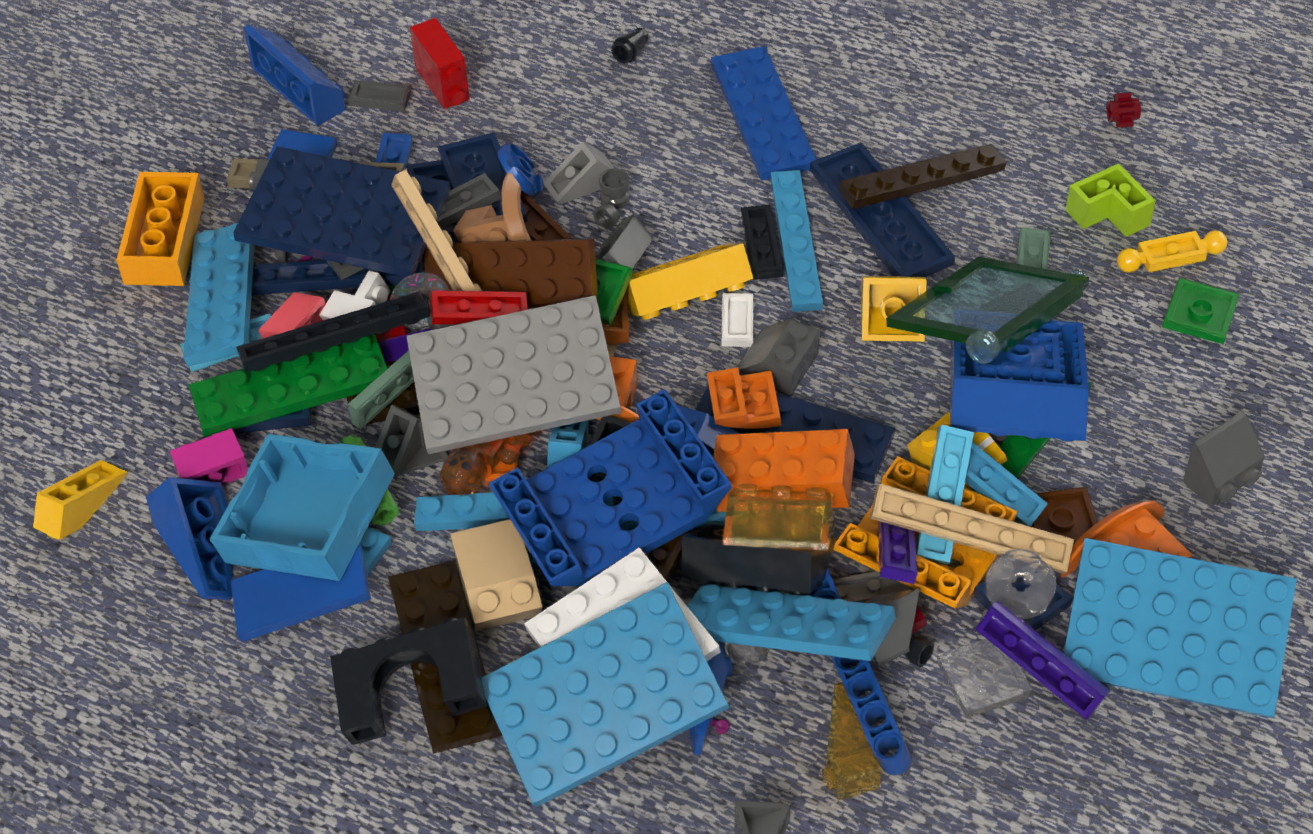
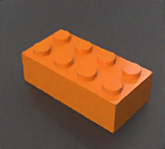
[713,429,855,512]

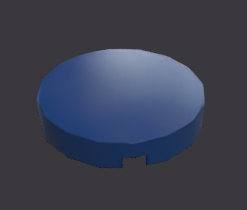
[497,142,544,196]

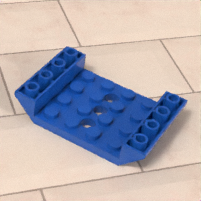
[488,389,732,586]

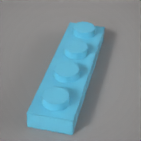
[916,425,974,565]

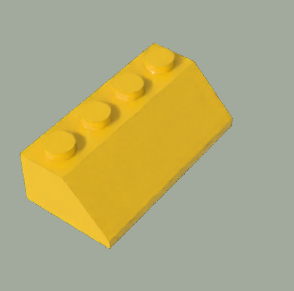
[627,243,754,320]

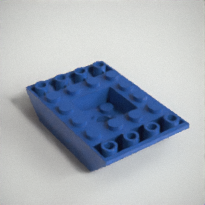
[950,313,1089,442]

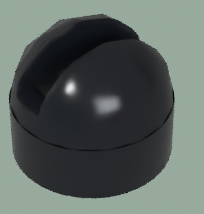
[904,637,934,667]

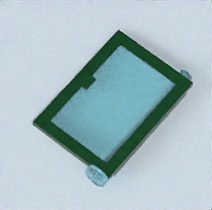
[886,257,1089,364]

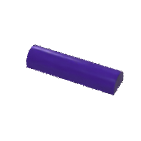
[975,601,1110,720]

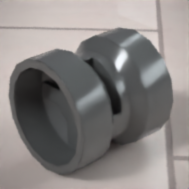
[599,168,630,209]

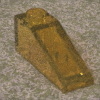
[822,682,881,801]

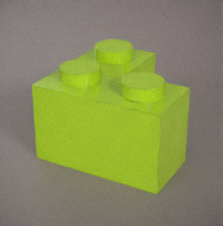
[1065,163,1156,237]

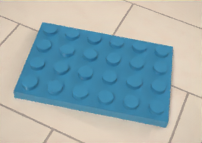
[1063,538,1297,719]
[482,583,730,807]

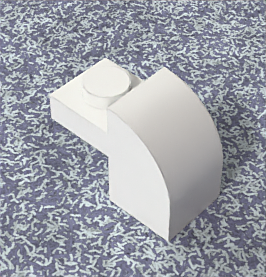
[319,271,391,321]

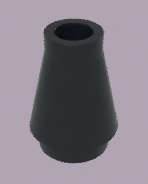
[611,28,648,63]

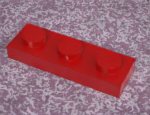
[430,291,528,325]

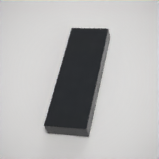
[741,205,783,280]

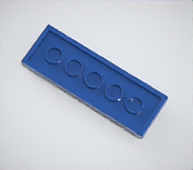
[711,46,816,181]

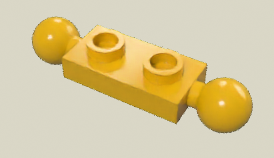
[1117,230,1228,273]

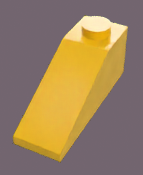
[33,460,127,540]

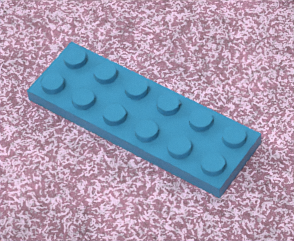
[183,223,255,367]
[687,584,896,661]

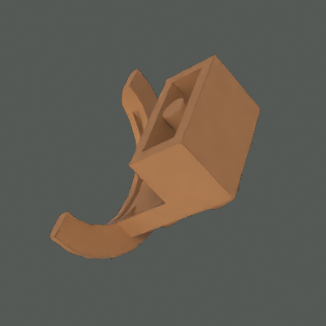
[453,173,531,242]

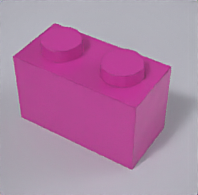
[170,428,248,485]

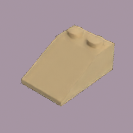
[450,519,542,632]

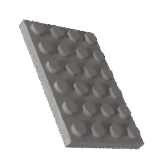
[407,295,621,454]

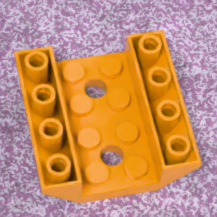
[833,456,1018,609]

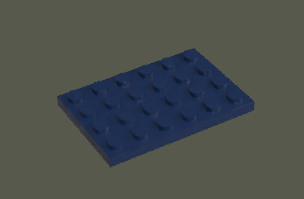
[233,146,450,278]

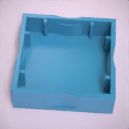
[210,434,395,581]

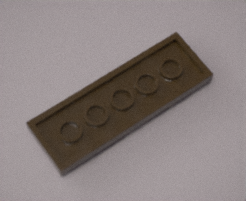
[388,561,502,754]

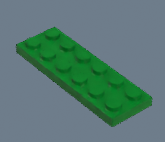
[188,334,387,438]

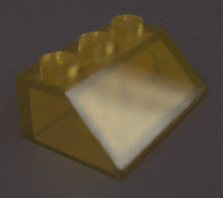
[723,484,835,550]

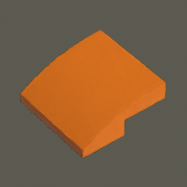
[707,367,782,429]

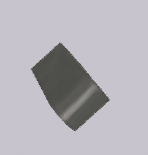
[595,214,653,269]

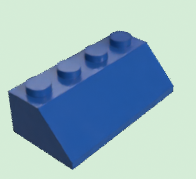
[243,24,346,126]

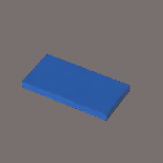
[230,542,371,642]

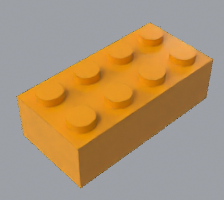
[116,172,205,286]

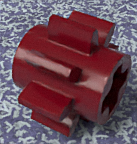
[1106,92,1141,128]

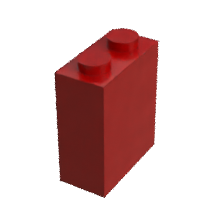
[410,17,470,109]

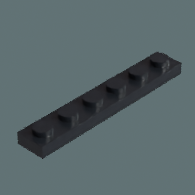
[236,292,430,373]

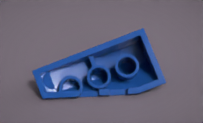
[146,477,232,600]

